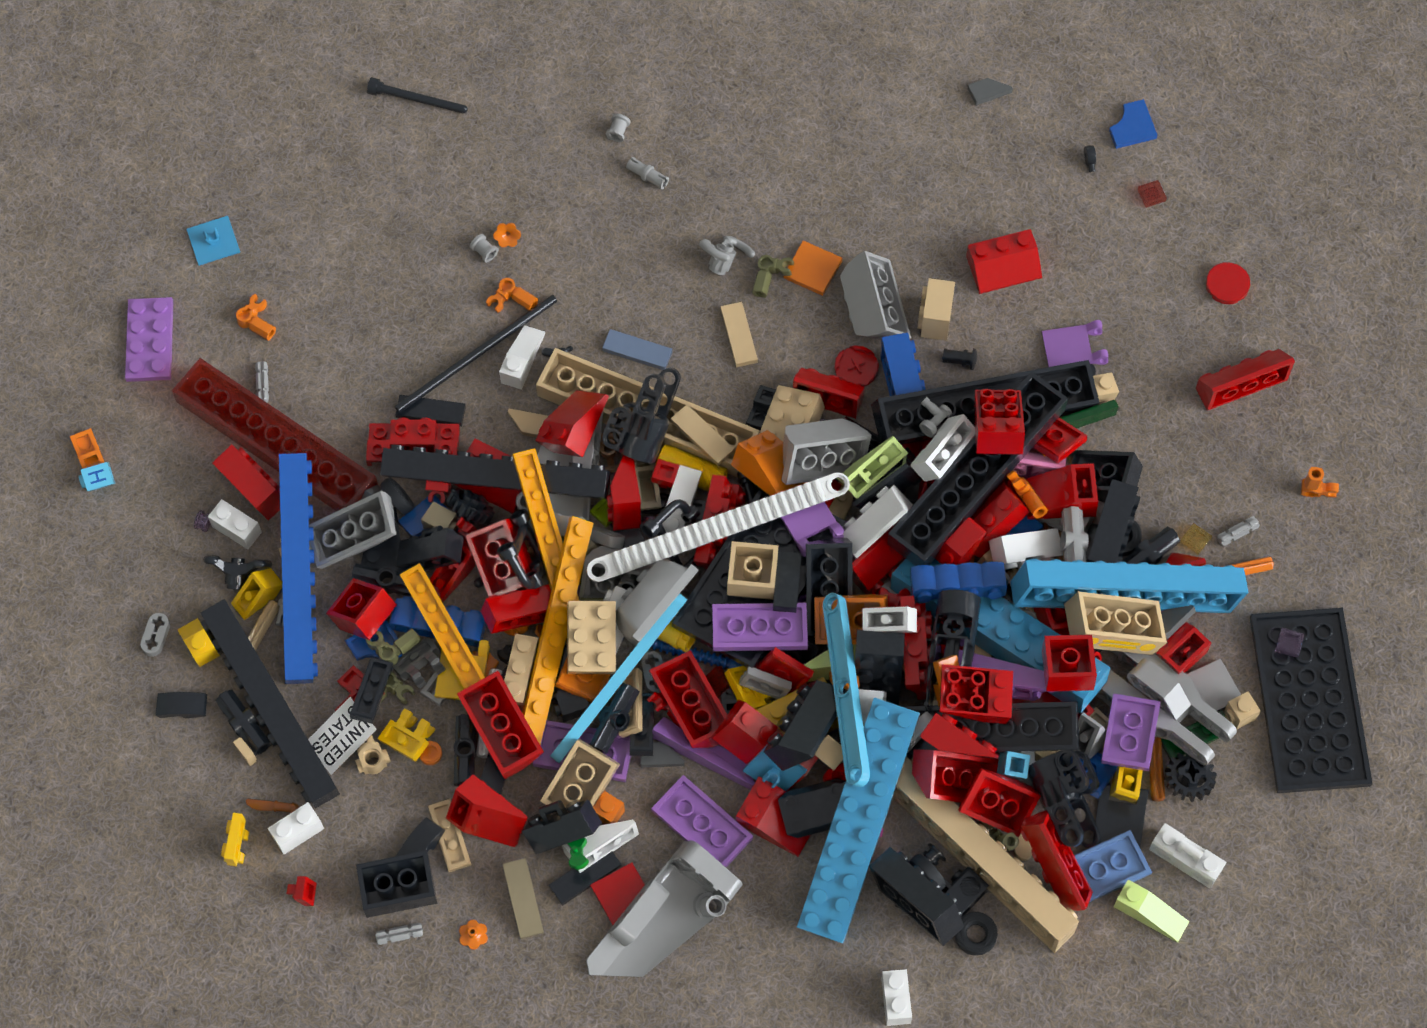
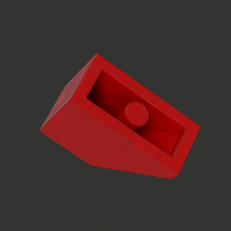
[935,517,986,565]

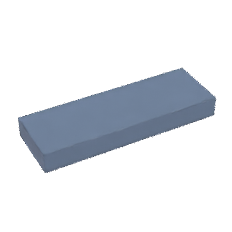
[602,329,673,370]

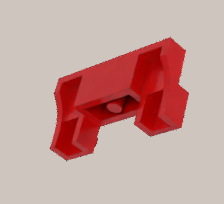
[366,418,460,466]
[694,474,746,570]
[900,595,932,700]

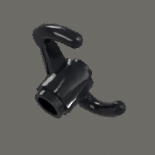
[203,555,272,590]

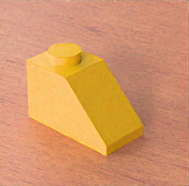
[231,568,282,620]
[178,618,220,667]
[1110,766,1143,803]

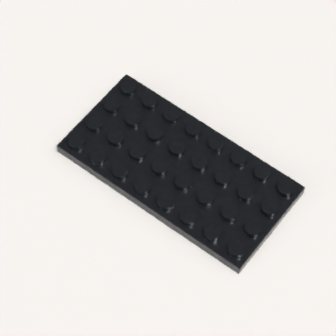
[672,488,846,668]
[1250,607,1373,793]

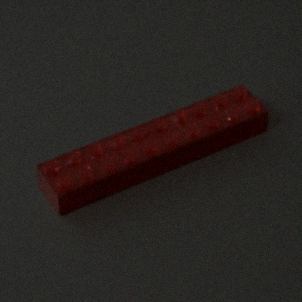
[172,358,378,511]

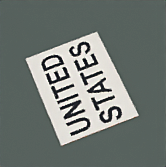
[308,697,377,775]

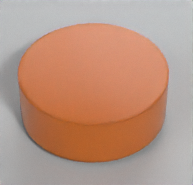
[419,741,442,765]

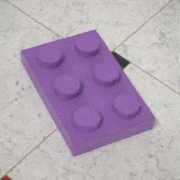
[1101,693,1161,771]

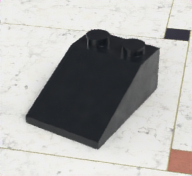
[1067,450,1143,502]

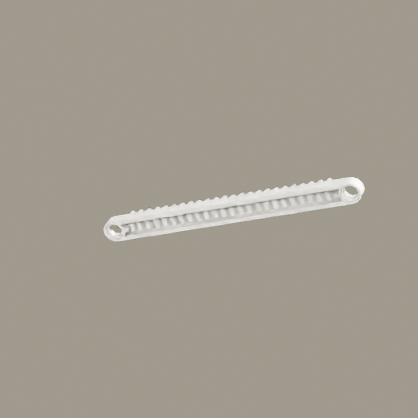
[587,473,850,582]

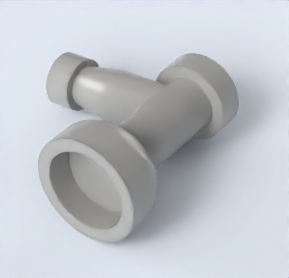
[919,397,952,438]

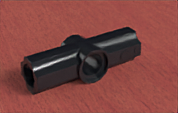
[1121,526,1180,565]
[351,563,412,597]
[589,683,640,754]
[215,689,271,756]
[453,714,476,787]

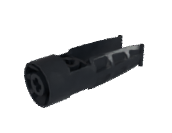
[924,590,981,713]

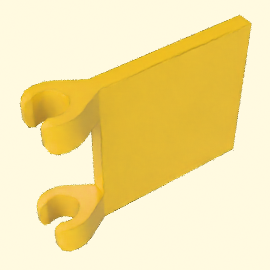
[434,640,490,700]

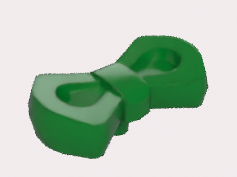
[567,838,589,870]

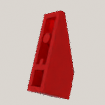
[429,539,476,603]

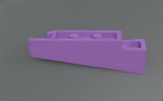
[943,649,1054,701]
[652,717,755,790]

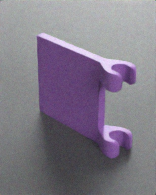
[1042,320,1108,367]
[780,502,844,557]

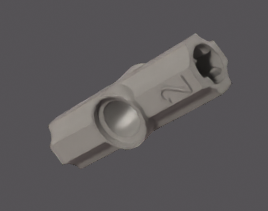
[1060,506,1088,562]

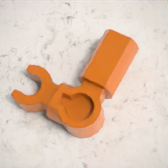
[486,278,538,313]
[236,294,276,341]
[1301,467,1339,498]
[1006,470,1048,519]

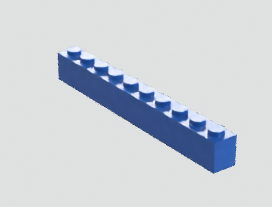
[279,453,318,684]

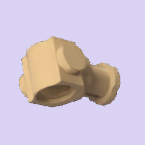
[355,735,391,775]

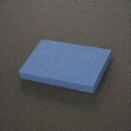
[1074,830,1152,902]

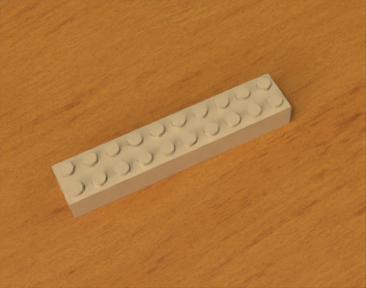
[536,348,760,478]
[893,757,1079,953]

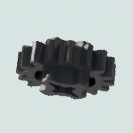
[446,488,495,525]
[1164,753,1217,802]

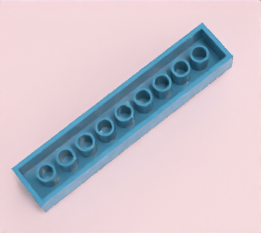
[890,559,1110,714]
[1010,559,1249,613]
[797,698,920,943]

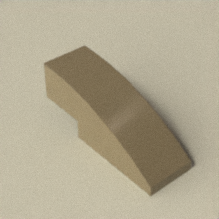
[634,459,662,511]
[502,858,544,939]

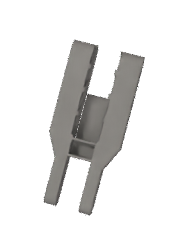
[1096,650,1237,765]

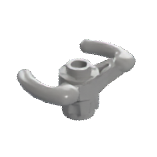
[699,236,755,275]

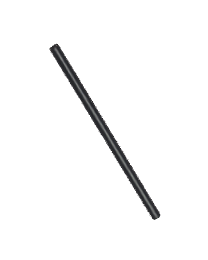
[394,295,557,413]

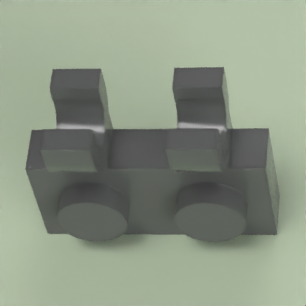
[393,637,446,689]

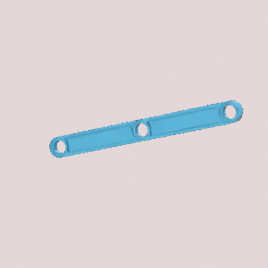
[823,593,870,787]
[550,594,688,763]

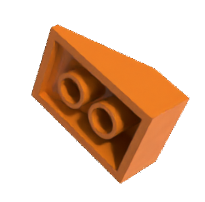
[731,430,808,496]
[814,595,888,644]

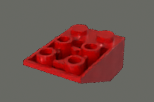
[975,389,1025,454]
[1026,463,1098,519]
[1155,611,1211,674]
[939,664,1013,724]
[920,713,999,759]
[446,774,528,847]

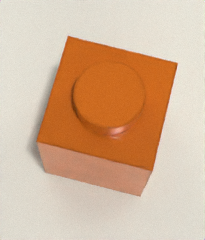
[593,791,625,825]

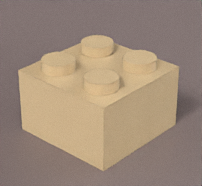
[917,278,955,341]
[727,541,778,600]

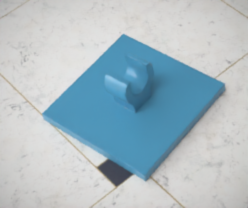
[187,216,240,266]
[743,744,807,791]

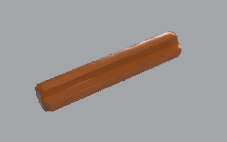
[1149,737,1165,802]

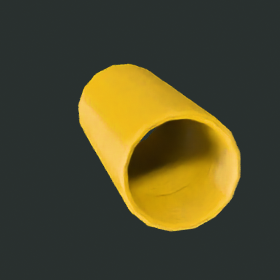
[655,444,728,492]

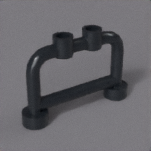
[640,499,700,568]
[497,509,546,589]

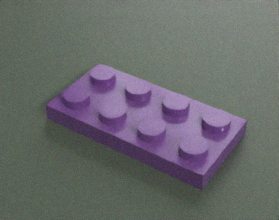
[125,297,173,382]
[712,603,808,651]
[533,720,631,782]
[651,775,753,867]

